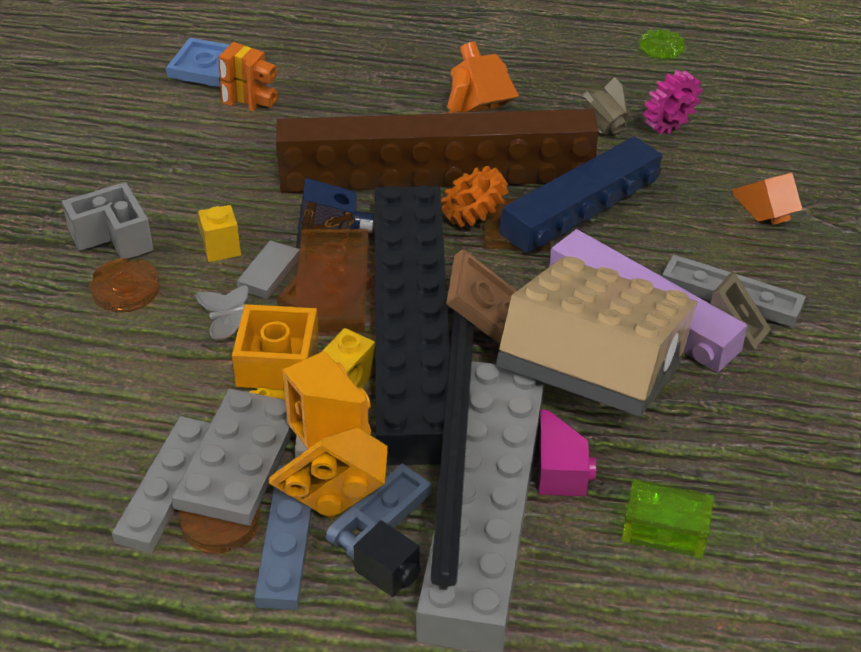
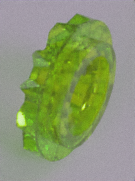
[640,28,685,59]

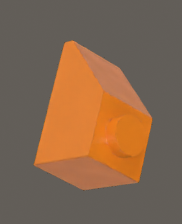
[732,172,802,225]

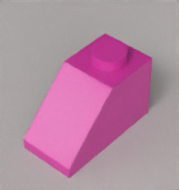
[538,410,596,497]

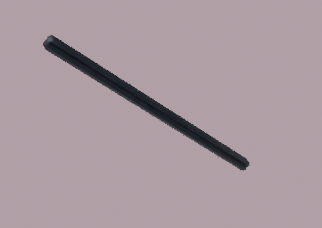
[430,310,474,590]

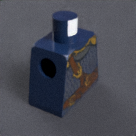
[296,179,374,249]

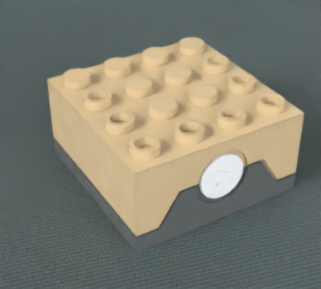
[496,256,698,417]

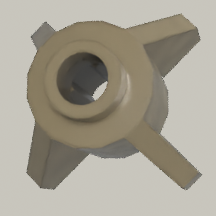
[583,77,628,135]

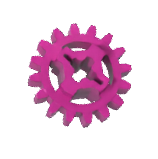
[643,70,703,135]

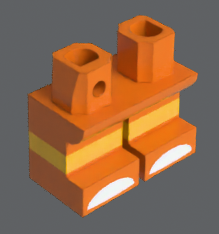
[218,42,278,112]

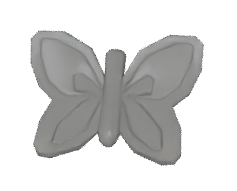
[195,285,249,340]

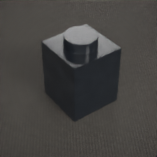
[353,520,421,597]

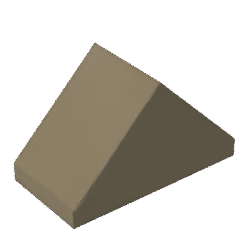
[710,272,771,351]

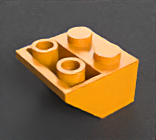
[283,350,371,449]
[269,427,388,520]

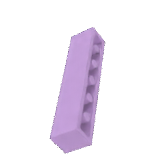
[550,229,748,373]

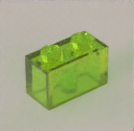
[621,479,715,559]

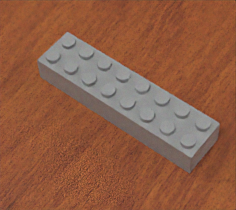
[416,361,545,652]

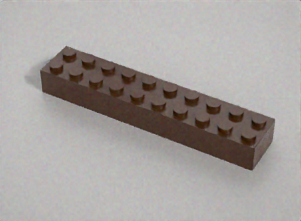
[276,109,599,193]

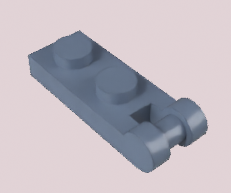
[325,463,432,560]

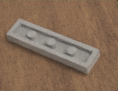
[662,254,806,328]
[112,416,210,553]

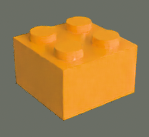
[232,304,319,390]

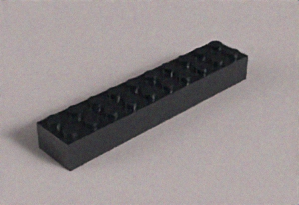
[375,185,450,466]

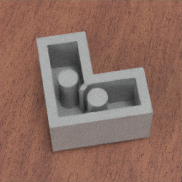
[62,182,154,260]

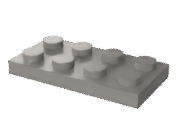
[172,388,293,526]

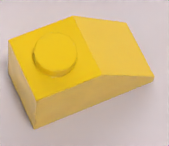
[196,205,241,262]

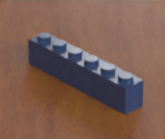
[499,136,663,254]

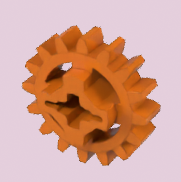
[441,166,509,227]

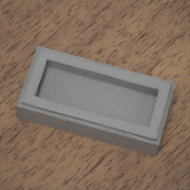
[237,240,300,299]

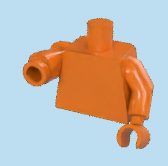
[442,41,519,113]

